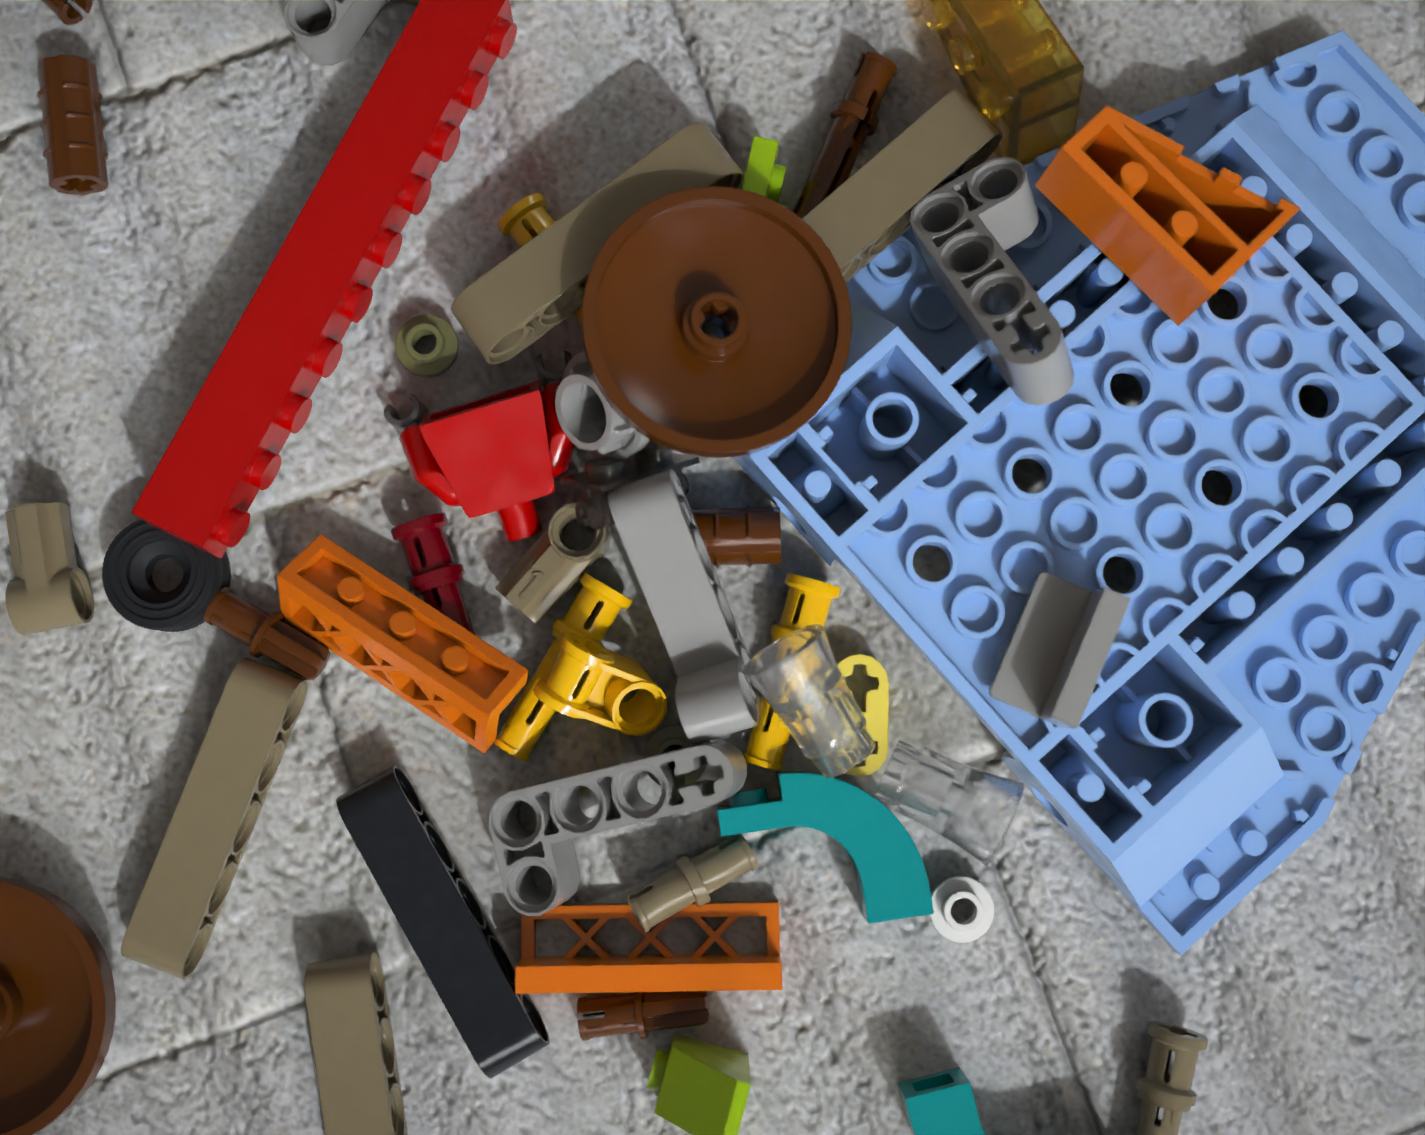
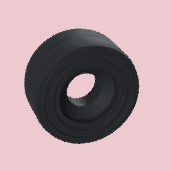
[102,519,231,632]

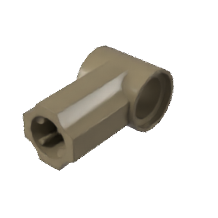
[5,502,94,635]
[495,502,611,625]

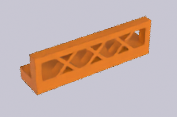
[277,534,528,753]
[515,901,782,994]

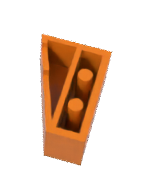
[1035,106,1300,326]

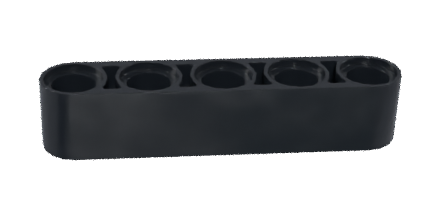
[336,765,550,1078]

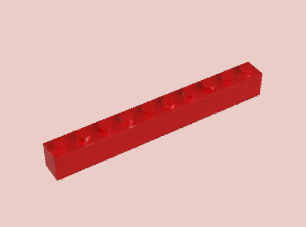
[131,0,517,559]

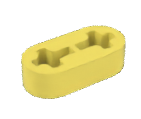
[828,654,889,777]

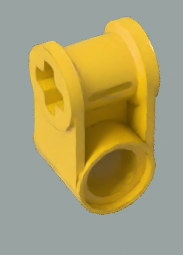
[533,632,667,736]

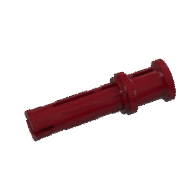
[391,513,477,636]

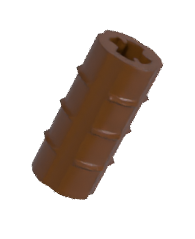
[37,55,109,195]
[691,505,781,569]

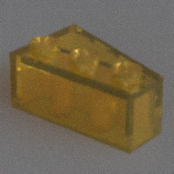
[921,0,1084,165]

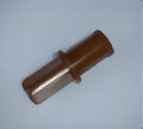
[203,587,330,681]
[577,991,710,1041]

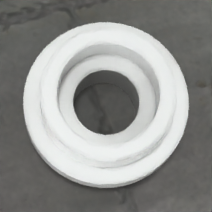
[929,876,994,943]

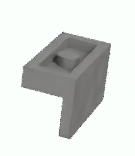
[988,572,1131,729]

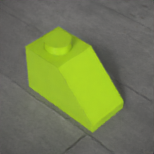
[646,1033,751,1135]

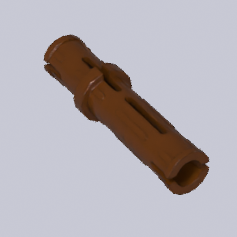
[792,52,897,219]

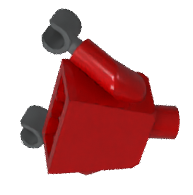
[384,350,575,541]

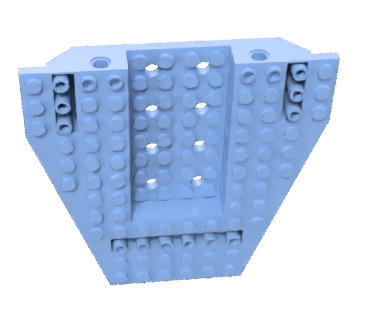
[712,30,1425,955]

